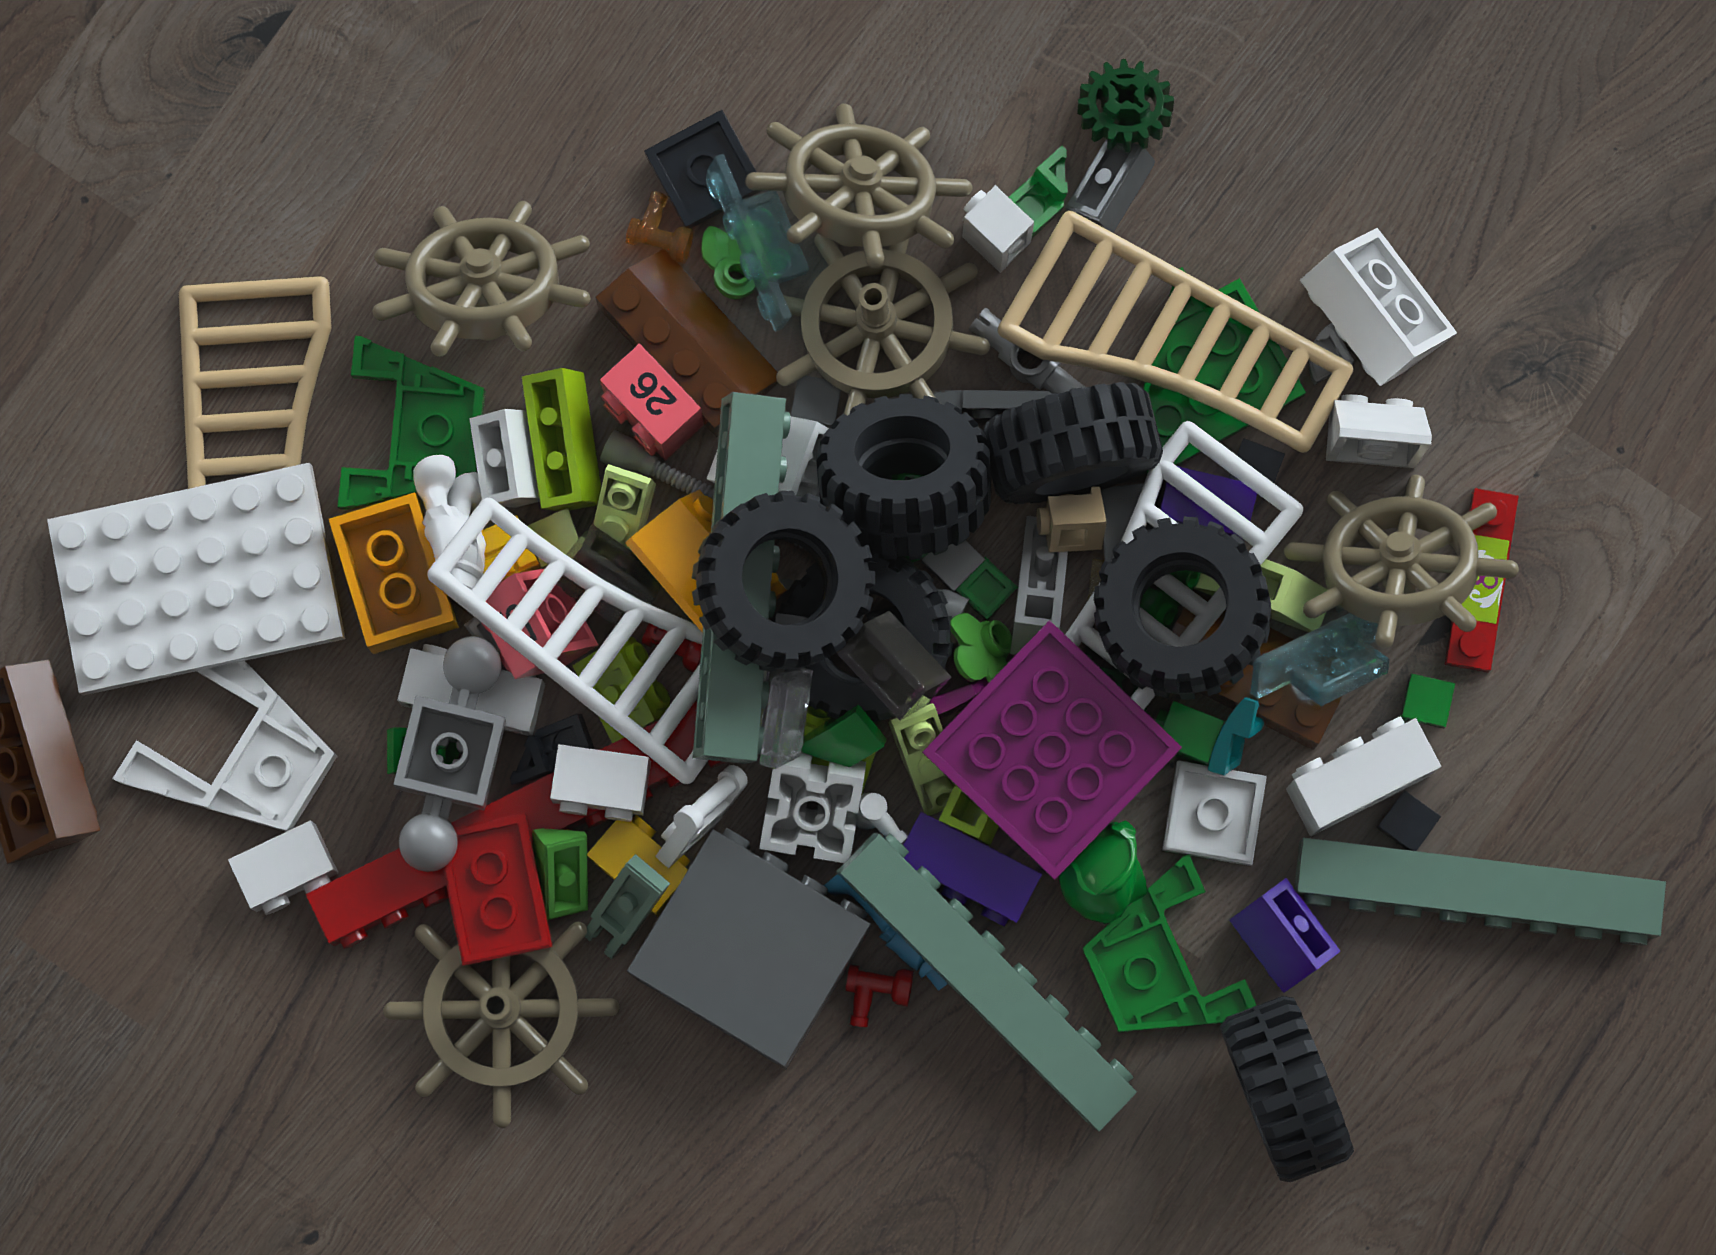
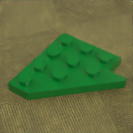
[1143,267,1306,475]

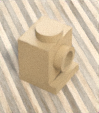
[1037,487,1107,552]

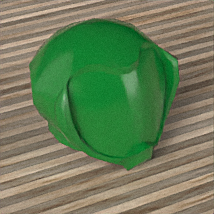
[1059,820,1147,924]

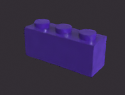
[903,812,1042,927]

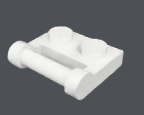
[655,765,748,869]

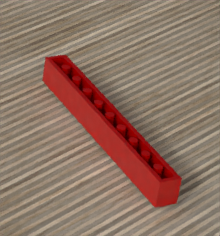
[306,702,725,949]

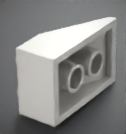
[1326,394,1432,468]

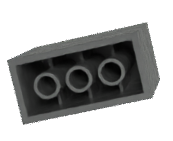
[627,828,870,1070]

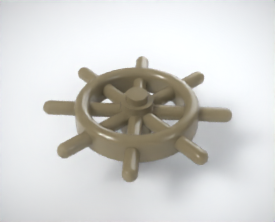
[745,103,973,268]
[373,201,591,357]
[765,234,990,416]
[1284,474,1519,649]
[383,922,620,1128]

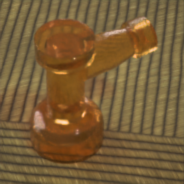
[626,191,694,263]

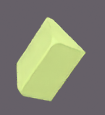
[528,508,584,568]

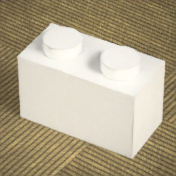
[962,185,1034,273]
[469,409,540,508]
[550,744,651,822]
[228,820,338,915]

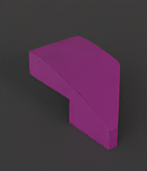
[929,677,988,719]

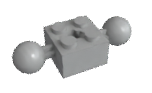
[393,636,506,872]

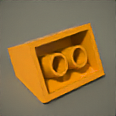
[625,489,787,633]

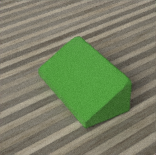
[532,828,588,920]

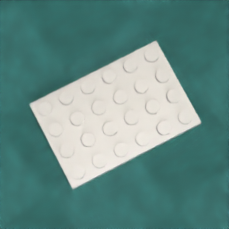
[47,463,346,695]

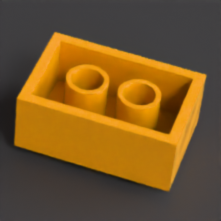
[329,492,459,654]

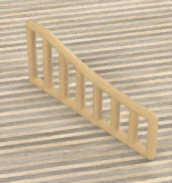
[998,211,1353,453]
[179,276,332,489]

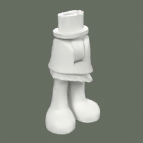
[413,455,486,590]

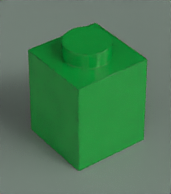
[1155,701,1224,765]

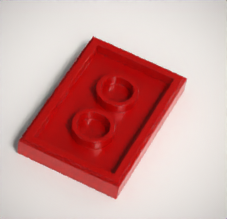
[443,813,553,966]

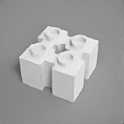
[759,747,866,863]

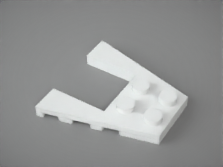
[112,661,338,832]

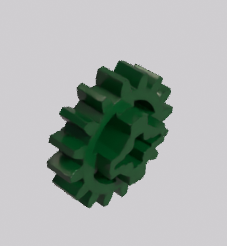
[1077,59,1174,152]

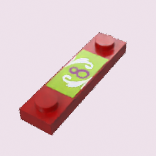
[1444,488,1519,673]

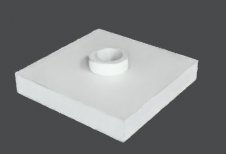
[1162,761,1267,866]

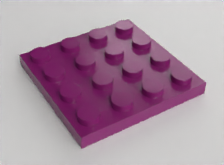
[922,620,1182,880]

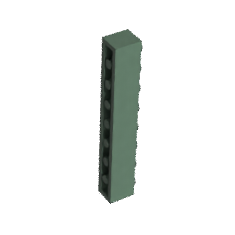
[692,392,791,764]
[836,833,1137,1131]
[1294,838,1666,945]

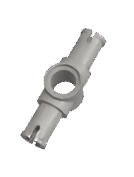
[968,308,1087,394]

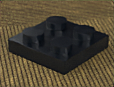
[644,110,760,231]

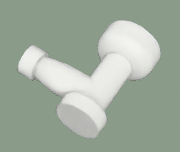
[853,793,908,843]

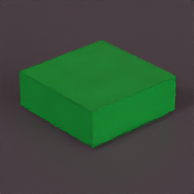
[955,557,1018,621]
[1401,673,1455,729]

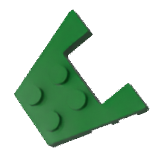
[338,336,485,510]
[1082,854,1257,1032]

